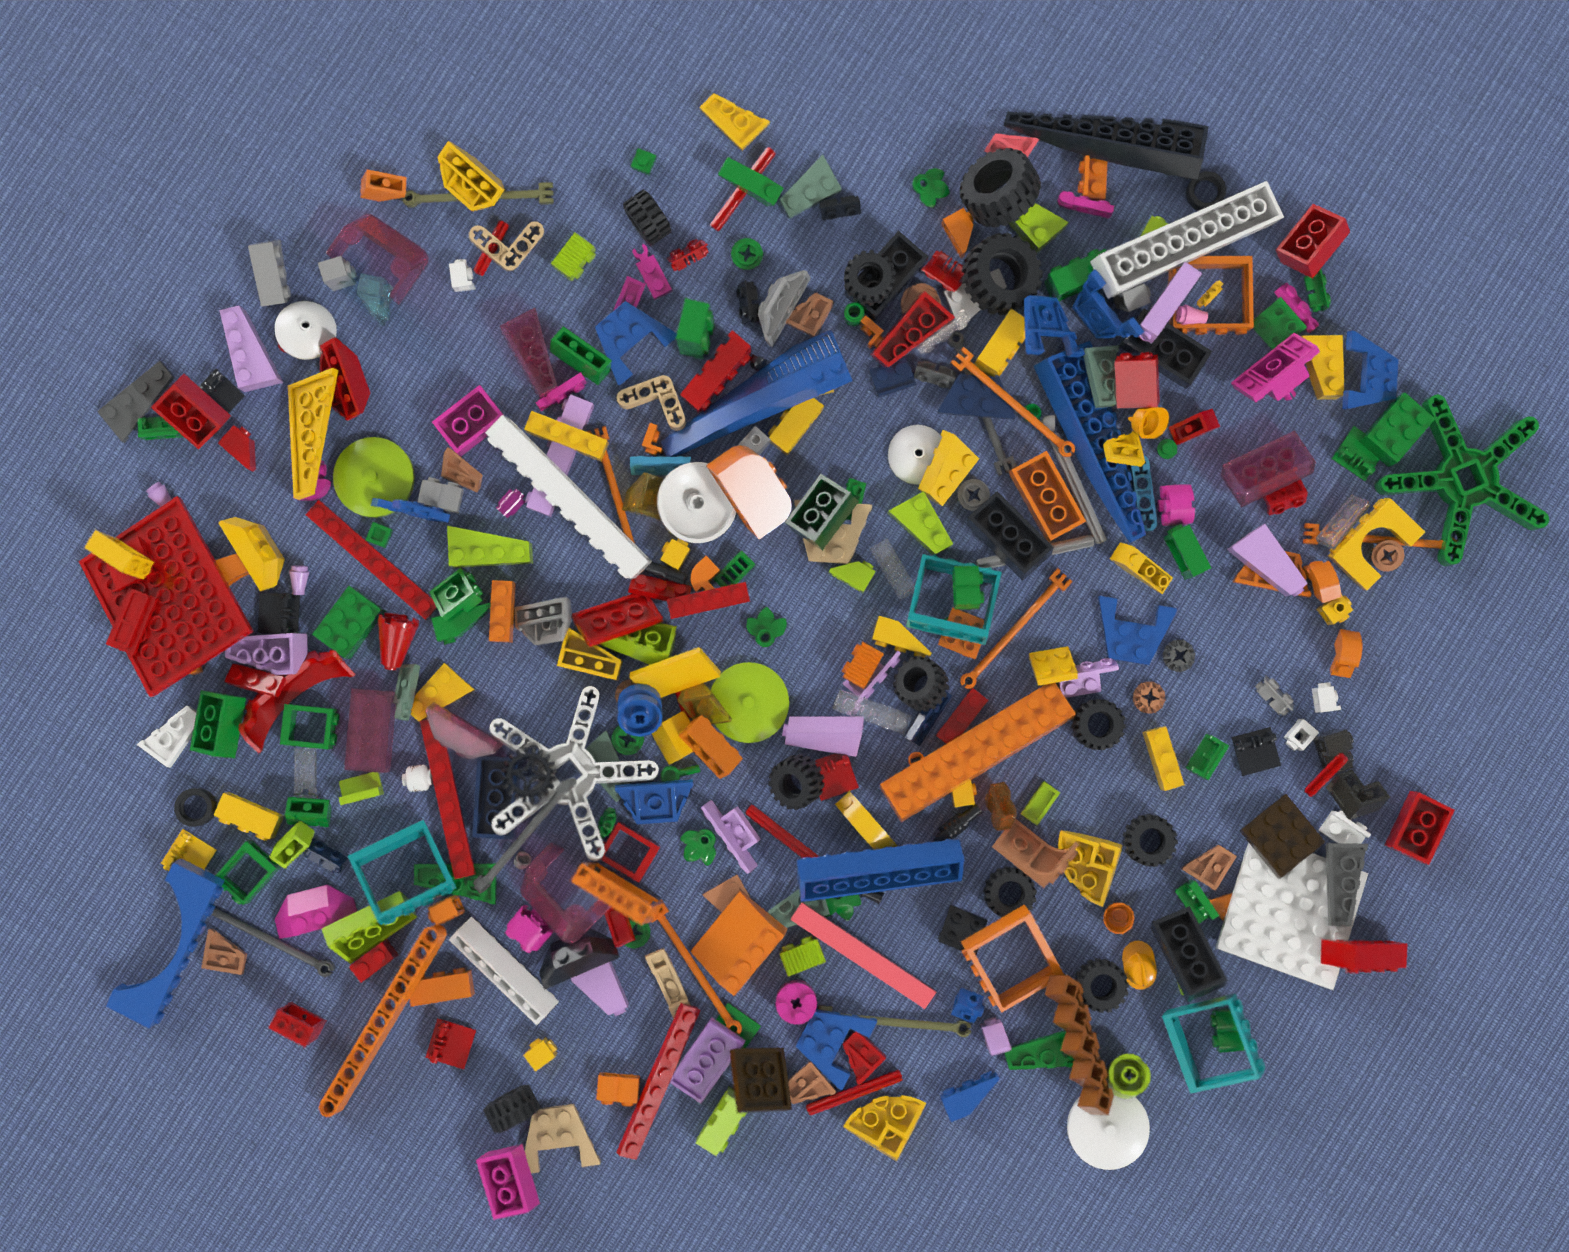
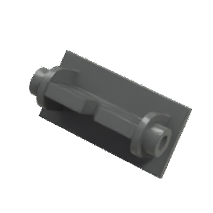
[913,360,957,389]

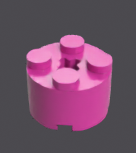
[1157,484,1195,526]
[505,905,554,953]
[776,979,817,1024]

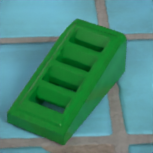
[713,550,756,587]

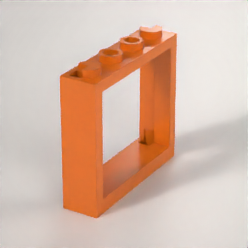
[1168,256,1254,335]
[571,861,664,925]
[961,905,1064,1013]

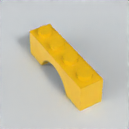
[524,411,609,462]

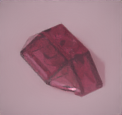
[425,702,503,759]

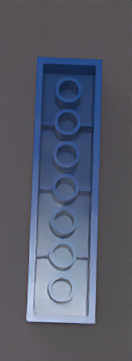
[797,839,964,902]

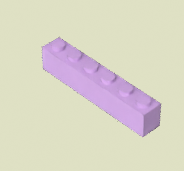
[525,394,594,517]

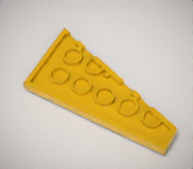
[288,368,338,500]

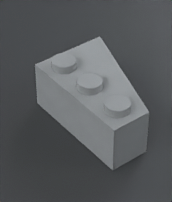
[248,240,291,306]

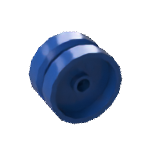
[617,684,662,737]

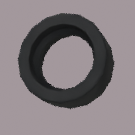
[1186,171,1226,211]
[174,788,217,827]

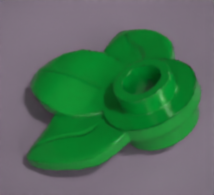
[912,168,950,208]
[746,607,787,647]
[680,829,716,866]
[825,894,862,921]

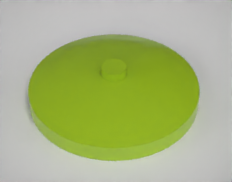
[333,437,415,518]
[709,662,789,743]

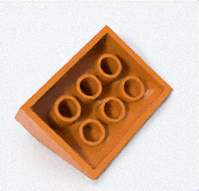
[690,890,787,996]

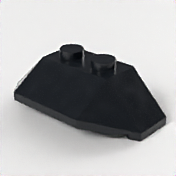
[539,928,620,990]

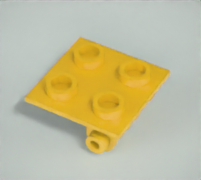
[161,829,217,871]

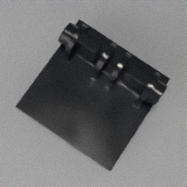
[199,369,245,413]
[257,593,300,634]
[1231,727,1281,776]
[937,905,988,956]

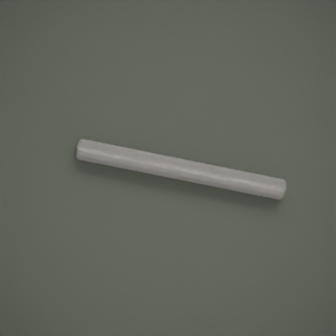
[1049,433,1106,544]
[976,535,1094,568]

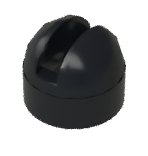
[750,354,767,371]

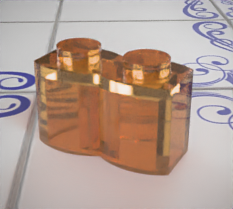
[985,782,1017,831]

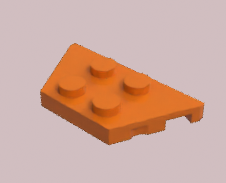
[1233,551,1311,598]

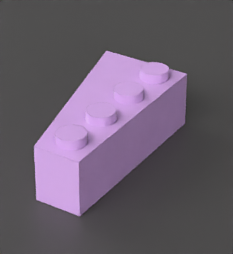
[219,306,284,392]

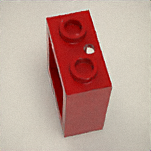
[597,821,661,882]
[268,1002,327,1047]

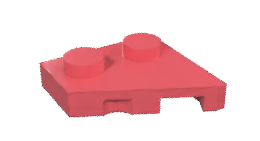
[984,133,1039,157]

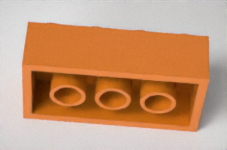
[1009,451,1086,542]

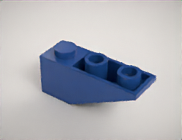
[940,1071,999,1122]

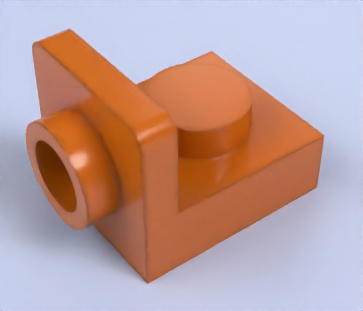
[860,315,884,349]
[642,423,663,456]

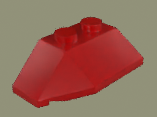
[320,338,370,421]

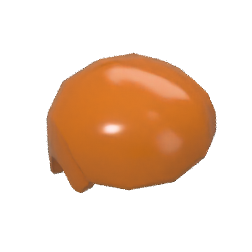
[1103,902,1134,934]

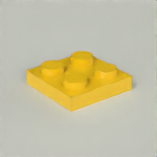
[1029,646,1078,686]

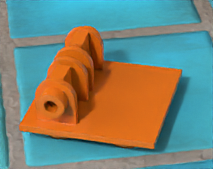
[938,607,984,659]

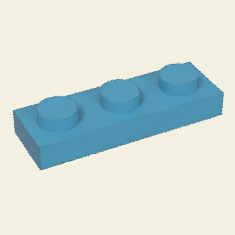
[630,456,691,475]

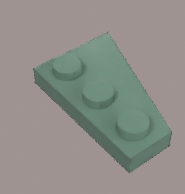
[586,730,630,802]
[767,889,830,928]

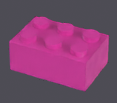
[432,385,504,457]
[476,1144,540,1220]

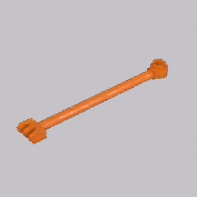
[950,347,1075,457]
[586,425,644,573]
[1303,523,1457,554]
[960,568,1073,689]
[652,899,742,1034]

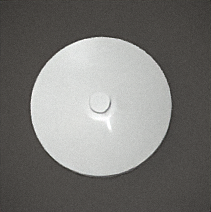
[657,462,736,543]
[1067,1095,1150,1170]

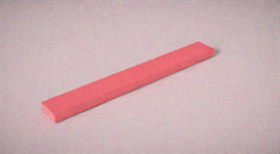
[791,902,936,1009]

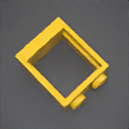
[84,530,154,579]

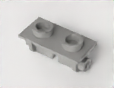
[1255,676,1294,716]

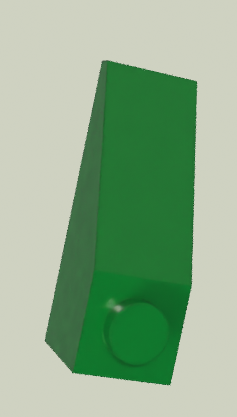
[718,157,784,207]
[431,603,491,645]

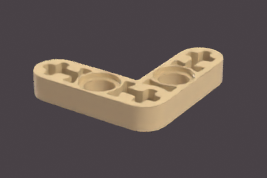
[468,221,544,271]
[617,375,686,431]

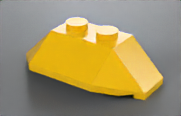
[437,141,505,212]
[219,517,285,592]

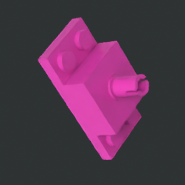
[1231,333,1320,403]

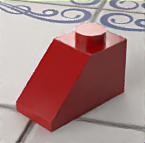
[1169,408,1220,445]
[218,425,256,472]

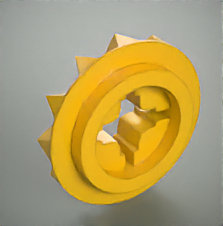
[1197,280,1223,308]

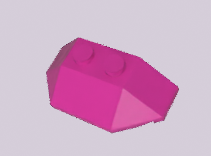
[275,884,357,939]

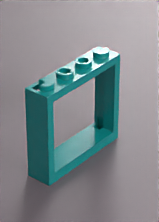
[906,554,1002,645]
[348,820,456,925]
[1162,993,1265,1094]

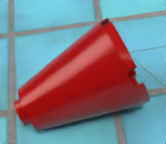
[378,613,419,670]

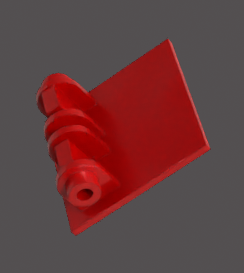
[666,238,709,272]
[922,250,965,293]
[814,753,859,801]
[425,1018,476,1069]

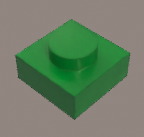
[631,148,657,176]
[366,522,393,548]

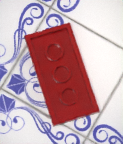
[571,594,663,647]

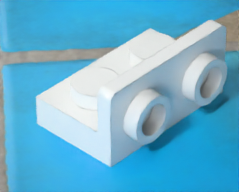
[1318,810,1371,844]

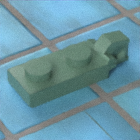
[393,664,420,721]

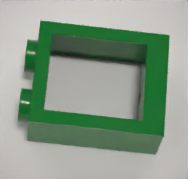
[1163,524,1211,580]
[280,704,340,749]
[215,840,281,905]

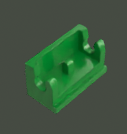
[138,417,184,440]
[1185,734,1229,780]

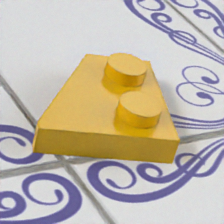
[1103,431,1145,467]

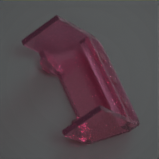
[326,214,429,305]
[520,842,611,944]

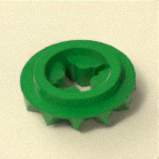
[731,238,763,270]
[612,726,644,755]
[597,807,617,839]
[625,917,650,948]

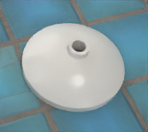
[275,301,337,360]
[888,425,942,485]

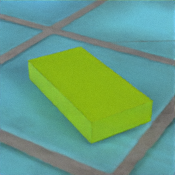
[1020,781,1060,826]

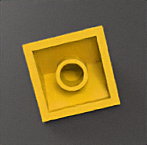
[652,710,693,765]

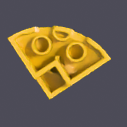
[1058,830,1123,907]
[843,1095,926,1161]

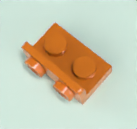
[1078,155,1107,201]

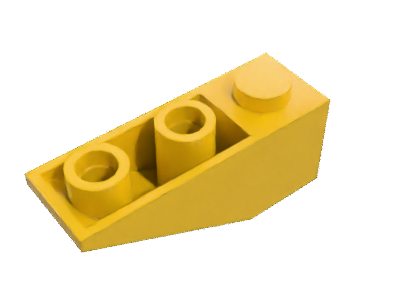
[1110,542,1173,594]
[871,616,931,658]

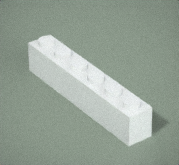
[449,917,559,1025]

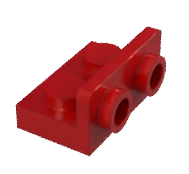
[1259,473,1308,516]

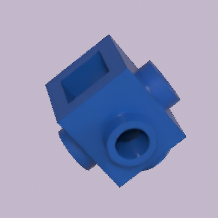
[951,988,985,1023]

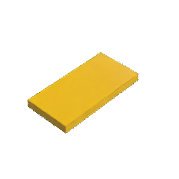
[629,647,721,698]

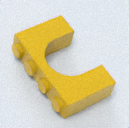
[1328,498,1425,591]

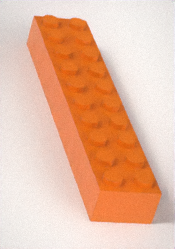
[880,683,1076,822]

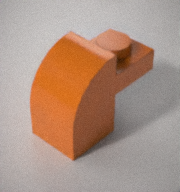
[691,556,721,593]
[1303,561,1342,603]
[1330,629,1363,678]

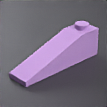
[225,633,308,675]

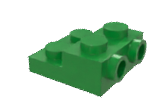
[429,568,483,621]

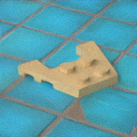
[794,500,872,564]
[525,1104,601,1173]

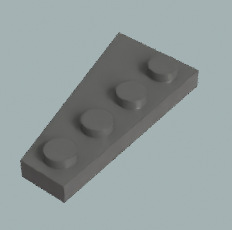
[97,361,175,443]
[1326,843,1368,926]

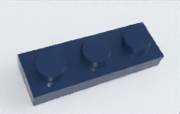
[905,691,952,746]

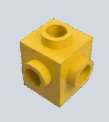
[1316,594,1353,625]

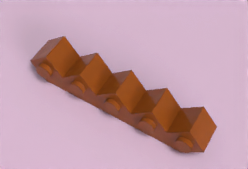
[1044,975,1114,1116]

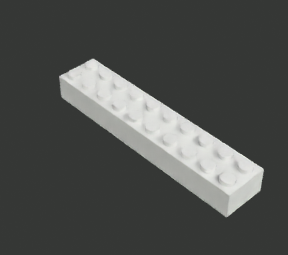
[1091,181,1284,298]
[485,415,652,579]

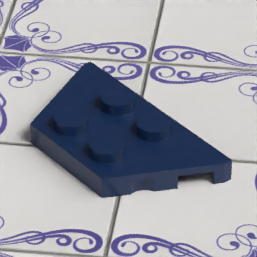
[937,374,1015,420]

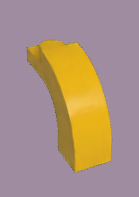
[835,791,898,850]

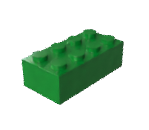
[676,298,715,360]

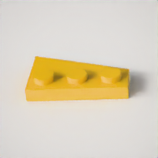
[700,94,770,151]
[411,663,475,722]

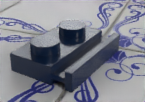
[869,357,916,398]

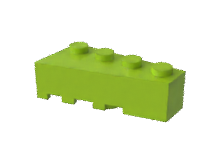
[599,623,677,665]
[321,891,417,964]

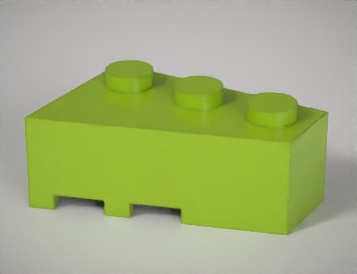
[1009,203,1069,253]
[887,491,953,555]
[696,1086,747,1156]

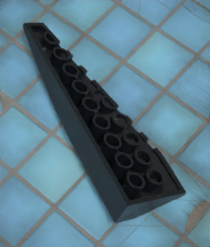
[1003,112,1209,180]

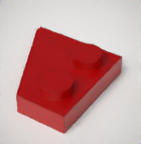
[843,1031,887,1085]

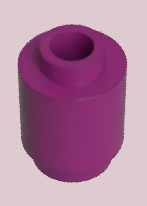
[496,489,525,518]

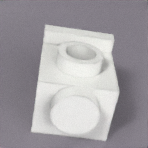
[449,259,475,292]
[1312,682,1341,712]
[1284,719,1319,751]

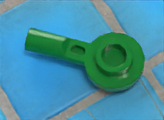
[660,764,701,782]

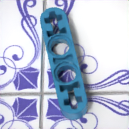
[1129,455,1157,532]

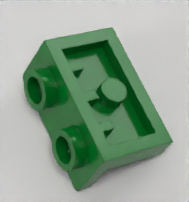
[1175,879,1219,924]

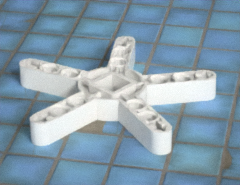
[490,686,659,861]

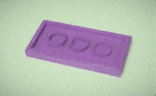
[670,1017,745,1104]

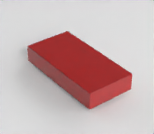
[603,906,636,948]

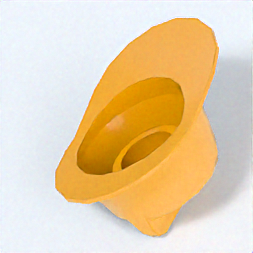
[1128,407,1169,439]
[1122,941,1157,990]

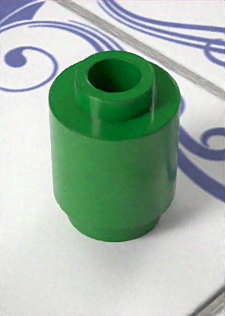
[844,302,864,326]

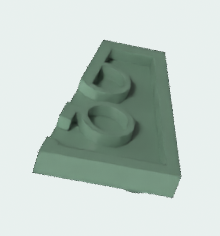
[780,155,842,219]
[1083,345,1119,408]

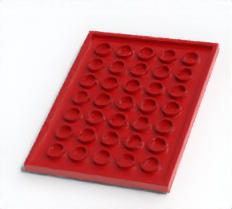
[78,496,254,697]

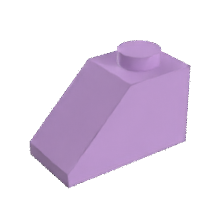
[980,1017,1011,1055]

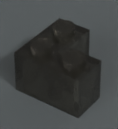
[1313,729,1354,773]
[1326,769,1390,820]

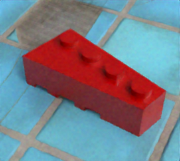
[870,291,955,368]
[680,330,751,413]
[1320,939,1408,973]

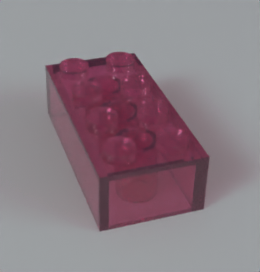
[1221,430,1316,507]
[344,689,396,773]

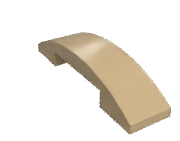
[645,948,691,1019]

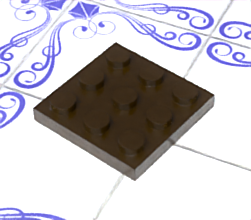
[1239,794,1325,879]
[729,1048,792,1113]

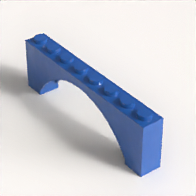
[106,858,225,1028]

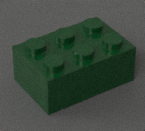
[785,474,858,551]

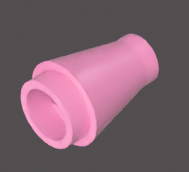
[1176,304,1208,325]

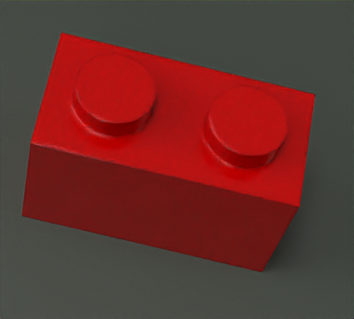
[349,939,398,983]

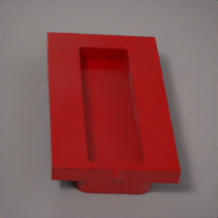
[106,588,158,655]

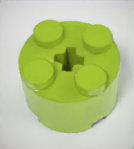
[1106,1054,1151,1099]

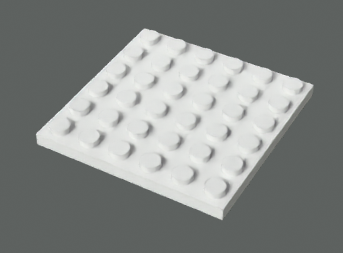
[1215,842,1368,990]

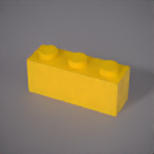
[768,398,824,455]
[1142,726,1184,791]
[214,792,285,841]

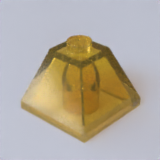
[622,473,664,521]
[678,683,732,725]

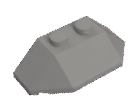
[758,270,811,348]
[514,597,572,645]

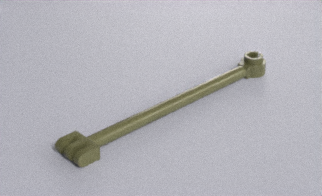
[402,182,554,208]
[818,1005,971,1037]

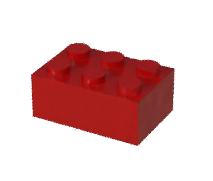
[1276,204,1350,278]
[151,374,231,450]
[1384,791,1455,865]

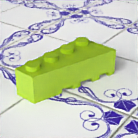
[447,526,533,568]

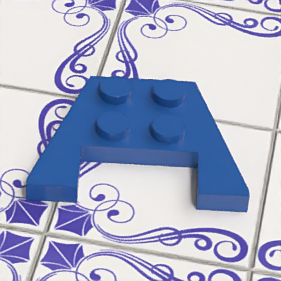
[1072,269,1145,339]
[1024,295,1085,358]
[595,301,677,386]
[1342,330,1399,410]
[371,498,450,523]
[1098,596,1177,665]
[796,1009,877,1090]

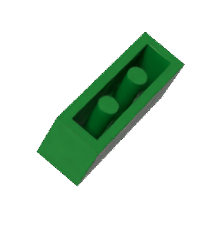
[550,326,612,385]

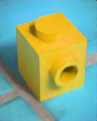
[660,538,691,571]
[951,780,977,807]
[523,1037,558,1072]

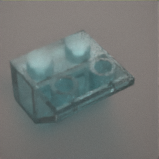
[357,273,395,326]

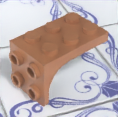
[992,818,1079,888]

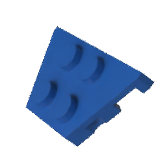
[615,779,693,824]

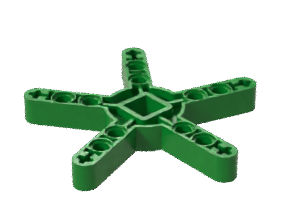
[1375,394,1549,566]

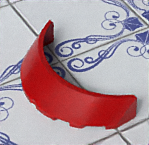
[239,650,356,753]

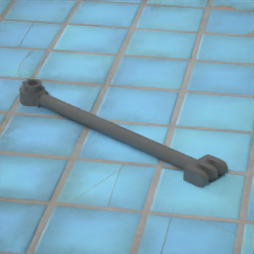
[947,331,1017,476]
[473,778,577,894]
[211,908,335,977]

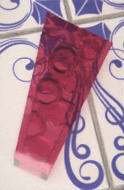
[500,308,557,400]

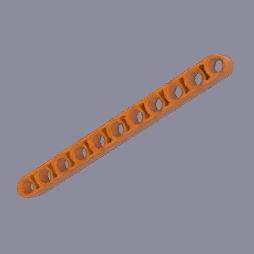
[319,924,447,1117]

